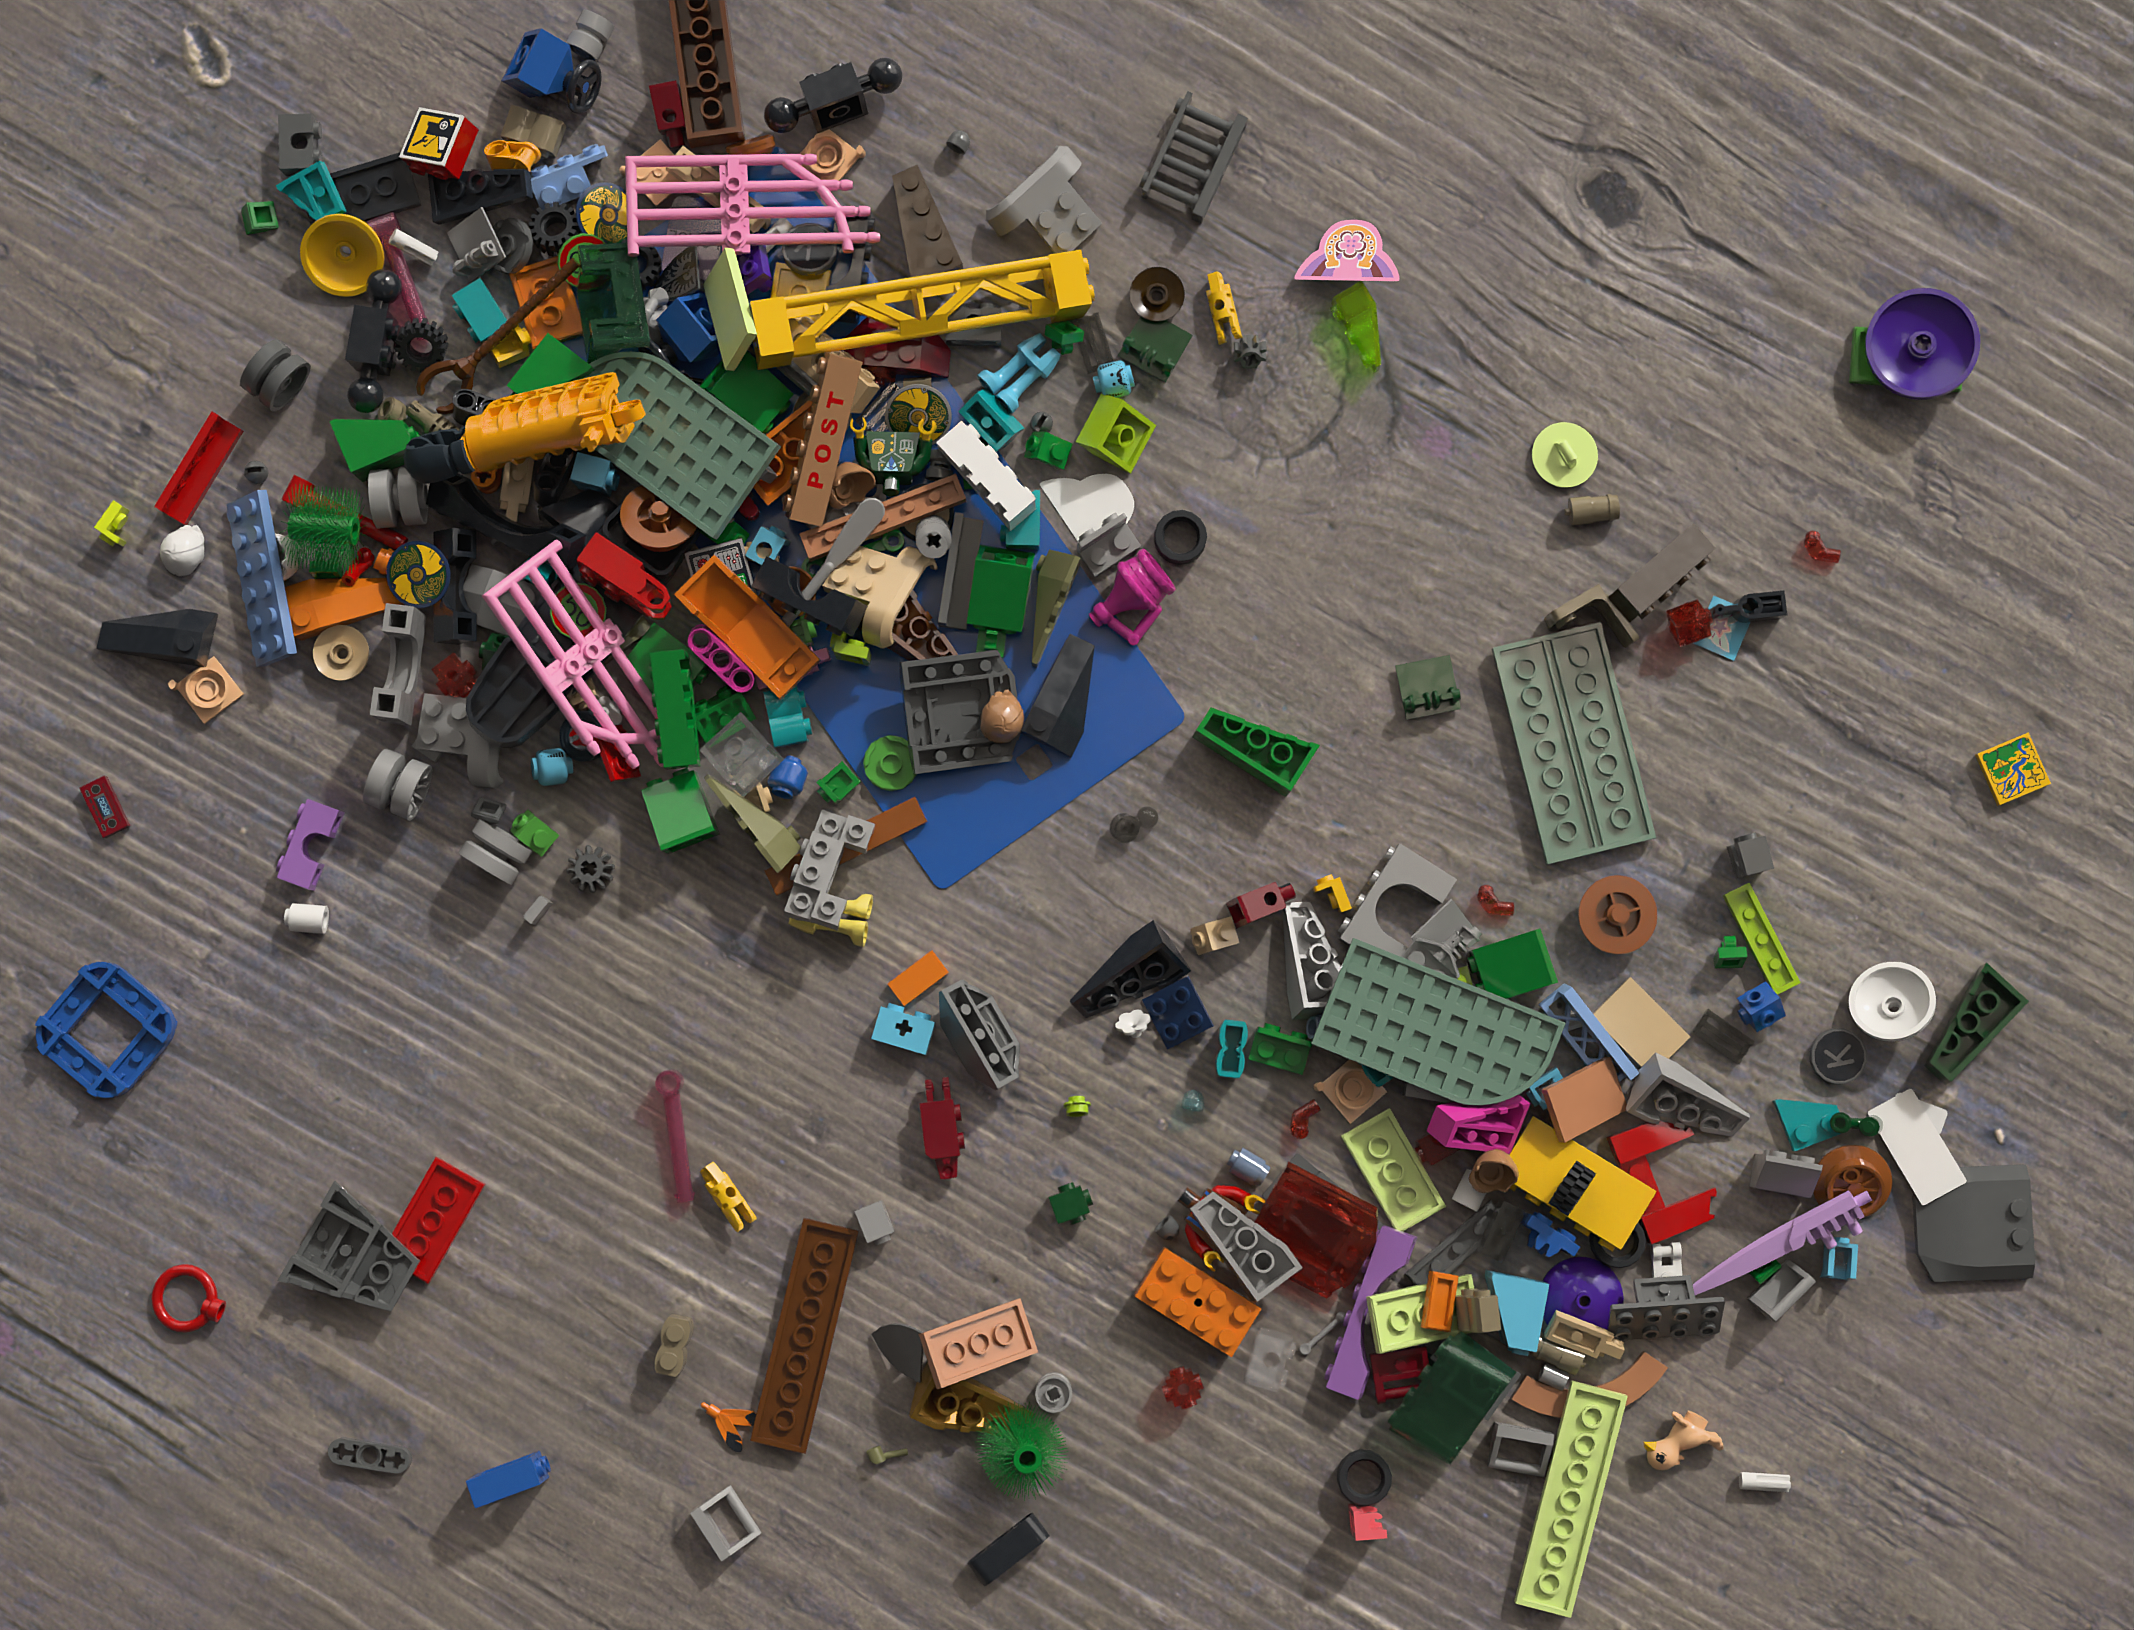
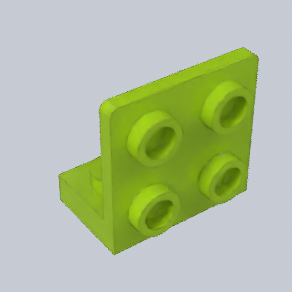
[830,632,872,666]

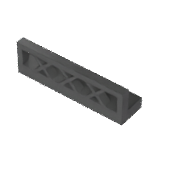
[938,512,984,631]

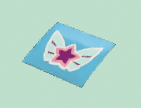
[1693,596,1751,661]

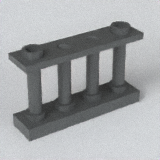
[1139,91,1248,224]

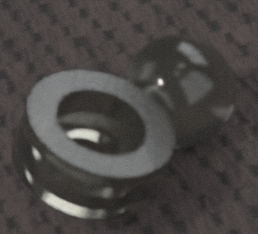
[1110,806,1158,843]

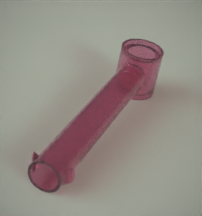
[367,212,429,340]
[655,1069,696,1203]

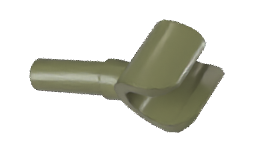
[866,1445,908,1464]

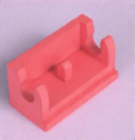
[1348,1504,1387,1541]

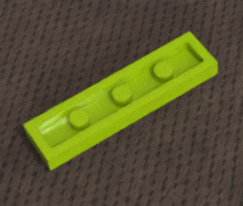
[1722,883,1801,995]

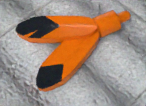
[701,1402,757,1452]

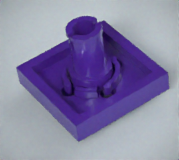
[716,232,773,295]

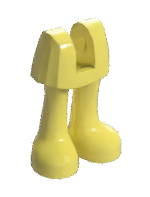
[788,894,873,947]

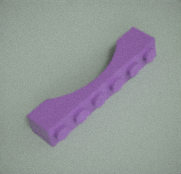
[1324,1225,1417,1400]

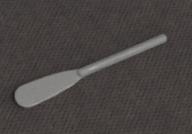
[782,498,885,627]

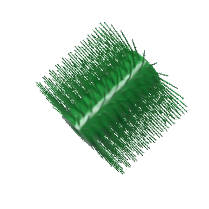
[280,484,366,573]
[975,1402,1070,1501]

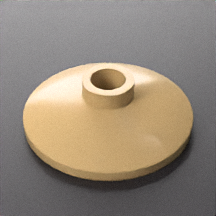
[313,625,369,681]

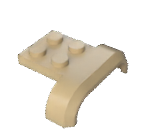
[822,546,937,648]

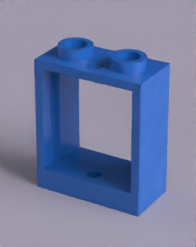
[466,1451,551,1508]

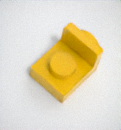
[1312,874,1352,913]

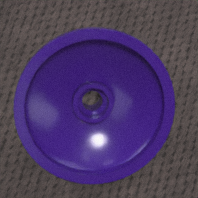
[1542,1257,1624,1330]

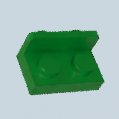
[695,685,756,746]
[1248,1023,1312,1075]

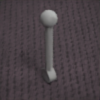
[1300,1312,1346,1355]

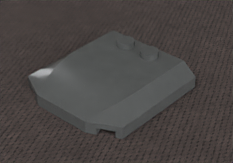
[900,650,1021,774]
[1912,1164,2035,1282]

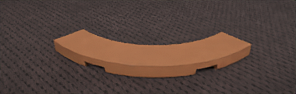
[1510,1351,1668,1417]

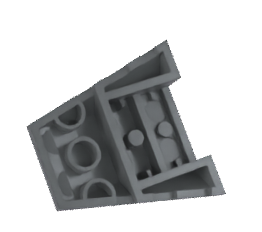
[277,1181,420,1311]

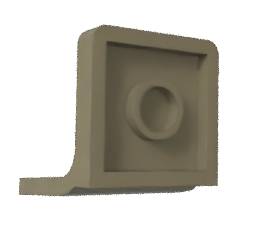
[1544,584,1639,648]

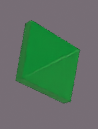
[1748,1259,1782,1284]

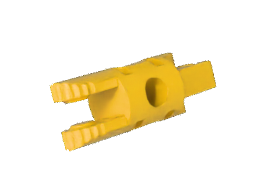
[1206,271,1242,345]
[700,1162,757,1232]

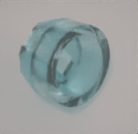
[1181,1090,1205,1112]

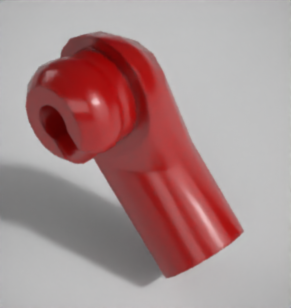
[342,547,375,586]

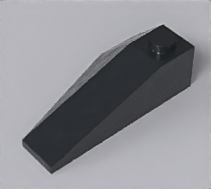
[96,609,218,667]
[1021,634,1095,758]
[1070,920,1191,1018]

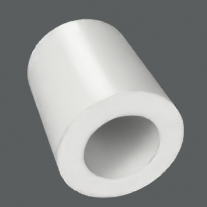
[284,903,329,934]
[1452,1169,1486,1212]

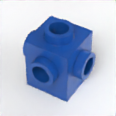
[1737,981,1786,1032]

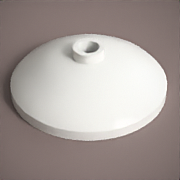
[1849,962,1936,1041]

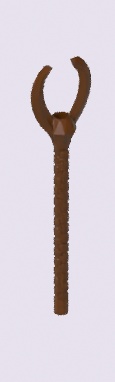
[416,258,580,415]

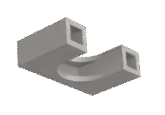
[370,603,427,726]
[1337,844,1457,956]

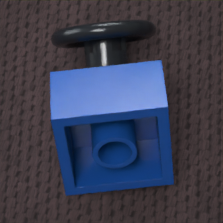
[501,28,602,114]
[637,292,721,366]

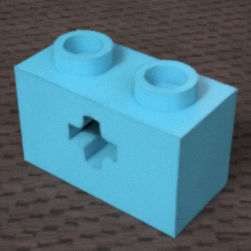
[570,452,620,497]
[871,1003,936,1055]

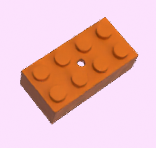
[1134,1247,1261,1357]

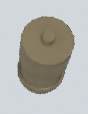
[1564,494,1620,525]
[1530,1332,1586,1376]

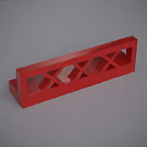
[154,411,244,525]

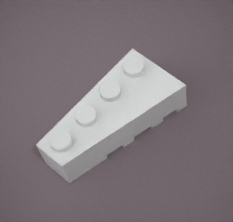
[936,421,1036,531]

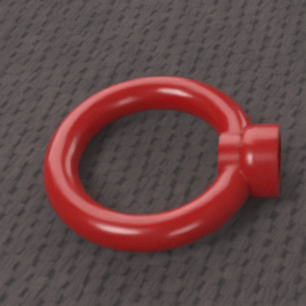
[151,1264,226,1333]

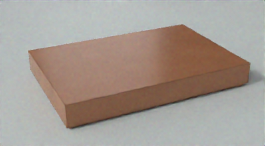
[1541,1057,1627,1143]

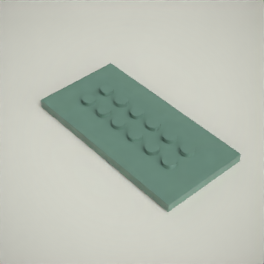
[1491,622,1656,865]

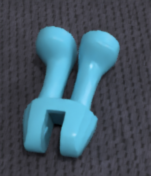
[977,333,1061,414]

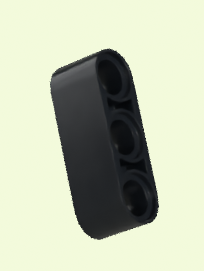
[967,1512,1050,1586]

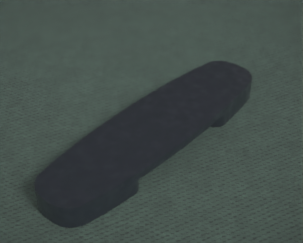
[466,504,701,748]

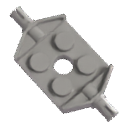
[1400,930,1464,979]

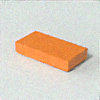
[888,950,949,1006]
[1421,1271,1459,1333]

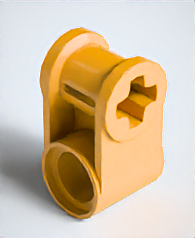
[484,140,541,172]

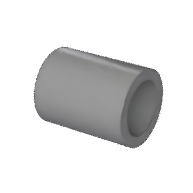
[1538,1362,1569,1391]

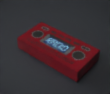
[79,775,131,838]

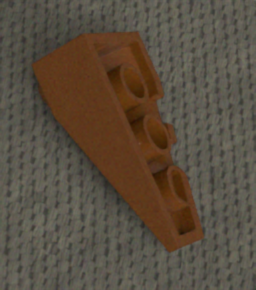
[857,590,958,661]

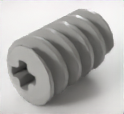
[915,515,951,558]

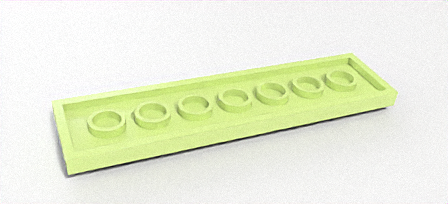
[1514,1380,1628,1618]

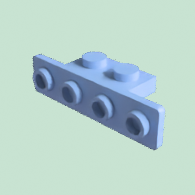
[531,144,608,210]

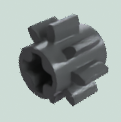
[1233,335,1267,368]

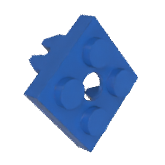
[1519,1211,1580,1257]

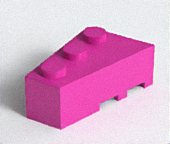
[1427,1094,1530,1154]

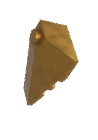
[909,1362,1034,1436]

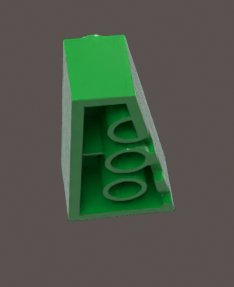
[649,649,701,770]
[1192,707,1320,797]

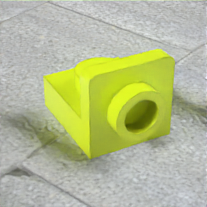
[94,500,130,547]

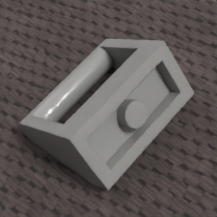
[1747,1259,1816,1322]
[1487,1422,1554,1477]
[690,1485,762,1562]

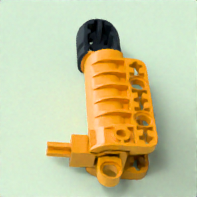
[403,372,646,484]

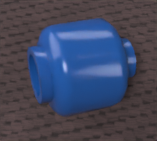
[767,756,808,799]

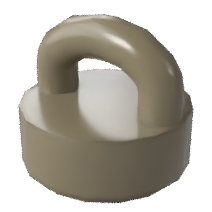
[378,397,407,422]

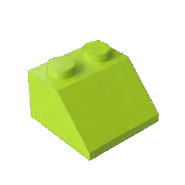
[1076,393,1156,474]

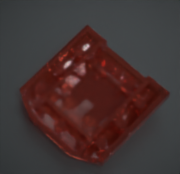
[1254,1161,1378,1299]

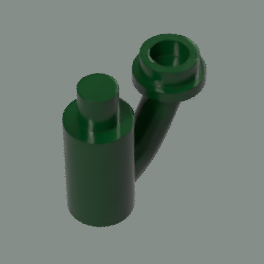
[1830,1112,1883,1137]

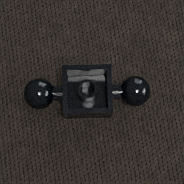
[764,58,902,134]
[345,269,402,413]

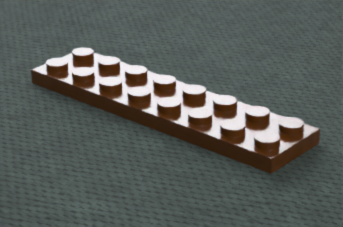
[750,1218,859,1454]

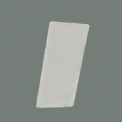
[1868,1089,1967,1205]

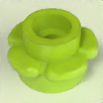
[1063,1096,1091,1117]

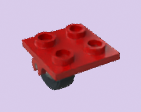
[559,711,641,782]

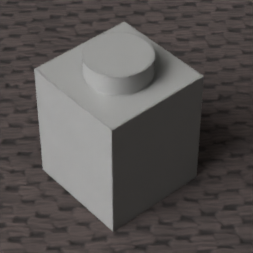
[854,1200,895,1246]

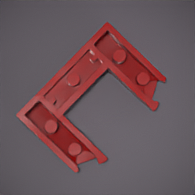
[1606,1121,1717,1244]

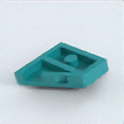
[276,161,347,221]
[1773,1099,1839,1152]

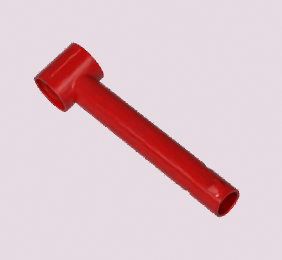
[281,475,408,550]

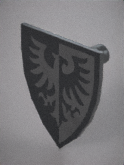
[653,246,705,302]

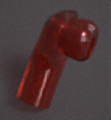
[1804,531,1841,563]
[1477,885,1514,916]
[1290,1099,1321,1139]

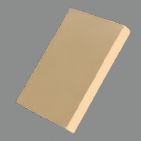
[1593,977,1690,1067]

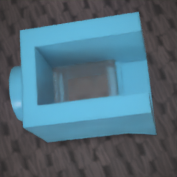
[1526,1066,1563,1110]
[1820,1237,1858,1280]

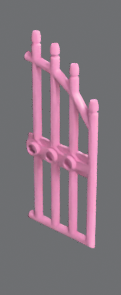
[625,154,880,257]
[482,540,664,769]

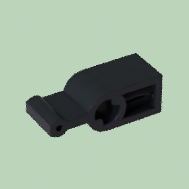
[1708,590,1788,623]

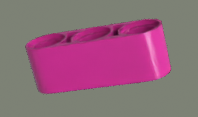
[688,624,755,693]

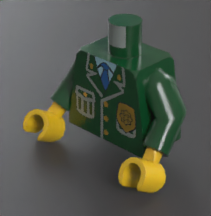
[850,417,937,497]

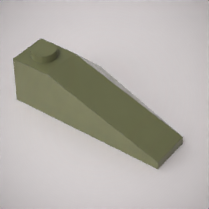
[1032,549,1080,668]
[704,774,801,873]

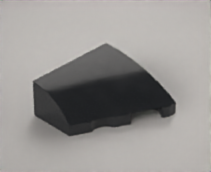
[538,489,618,546]

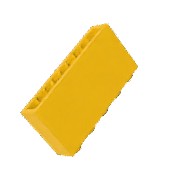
[1509,1116,1657,1252]

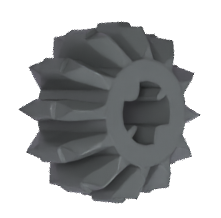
[566,845,615,893]

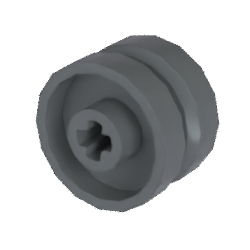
[240,339,311,412]

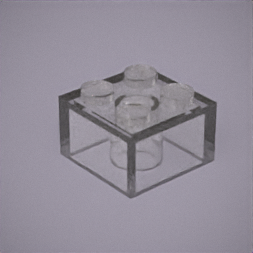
[700,712,784,797]

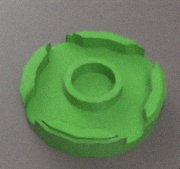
[863,735,917,792]

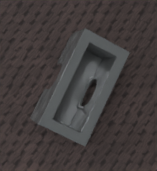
[278,113,323,176]
[945,303,1002,346]
[1727,832,1774,879]

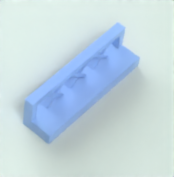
[1538,983,1639,1082]

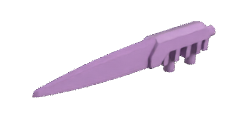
[1693,1190,1872,1295]

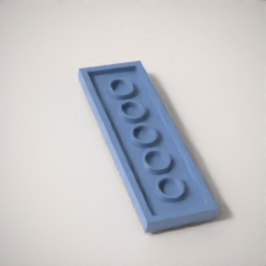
[226,490,297,667]

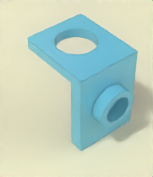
[745,525,791,565]

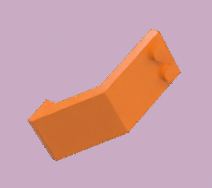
[674,555,821,699]

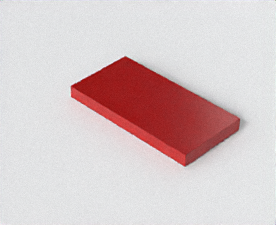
[392,1157,486,1284]

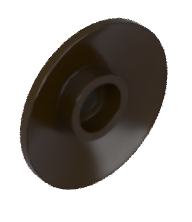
[1130,267,1185,322]

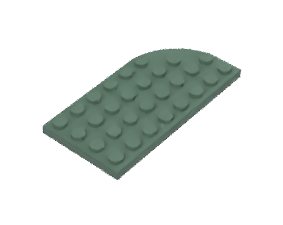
[584,352,781,540]
[1311,938,1566,1105]

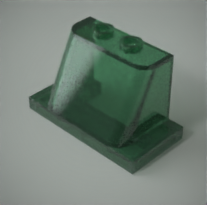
[576,243,650,364]

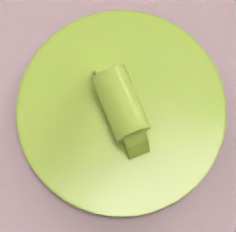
[1532,422,1598,488]

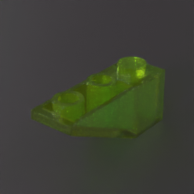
[1330,281,1381,373]

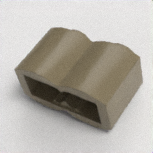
[501,105,566,160]
[1455,1288,1501,1333]
[655,1314,694,1377]

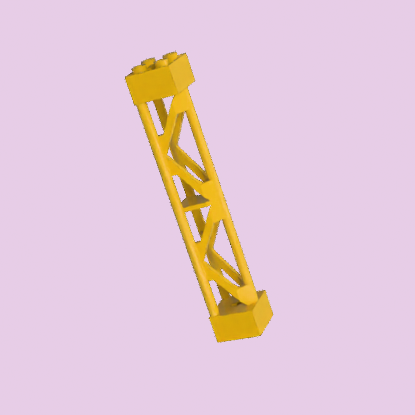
[750,250,1095,370]

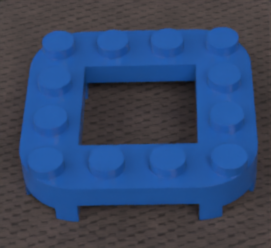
[35,962,177,1098]

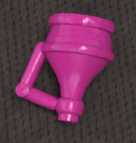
[1089,548,1176,645]

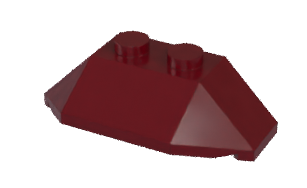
[840,317,951,378]

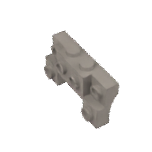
[784,810,875,931]

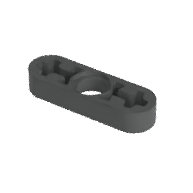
[328,1437,412,1474]

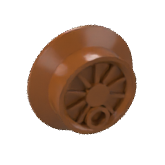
[620,485,697,552]
[1578,875,1657,954]
[1813,1145,1892,1219]

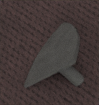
[871,1323,923,1383]

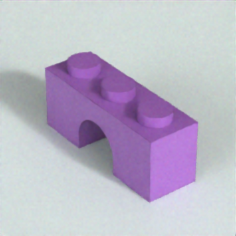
[276,799,345,891]

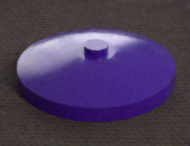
[1865,288,1980,400]

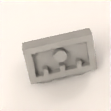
[1076,513,1141,577]

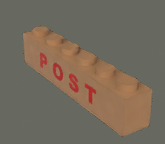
[783,352,863,527]

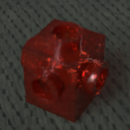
[1666,599,1713,647]
[431,652,477,698]
[1161,1366,1204,1410]

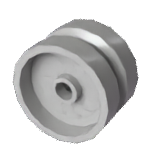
[458,819,533,885]

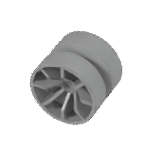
[368,467,428,529]
[363,749,433,821]

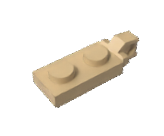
[499,457,534,522]
[1544,1310,1625,1359]

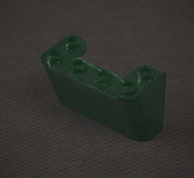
[1387,1331,1517,1465]

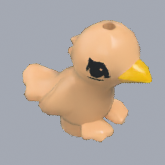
[1643,1410,1723,1471]

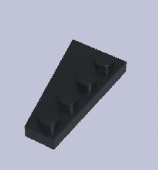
[428,169,533,225]

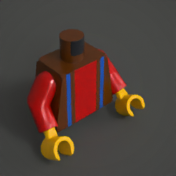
[1177,1185,1265,1272]

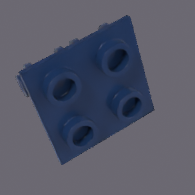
[1142,976,1214,1050]

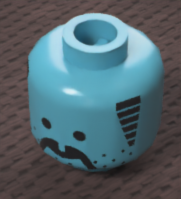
[1093,360,1135,398]
[531,748,573,786]

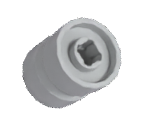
[566,9,615,62]
[1035,1372,1072,1413]

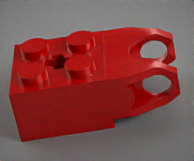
[577,532,672,620]

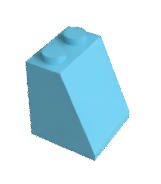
[1485,1270,1549,1356]

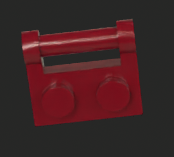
[1369,1345,1434,1405]

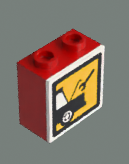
[399,107,479,180]

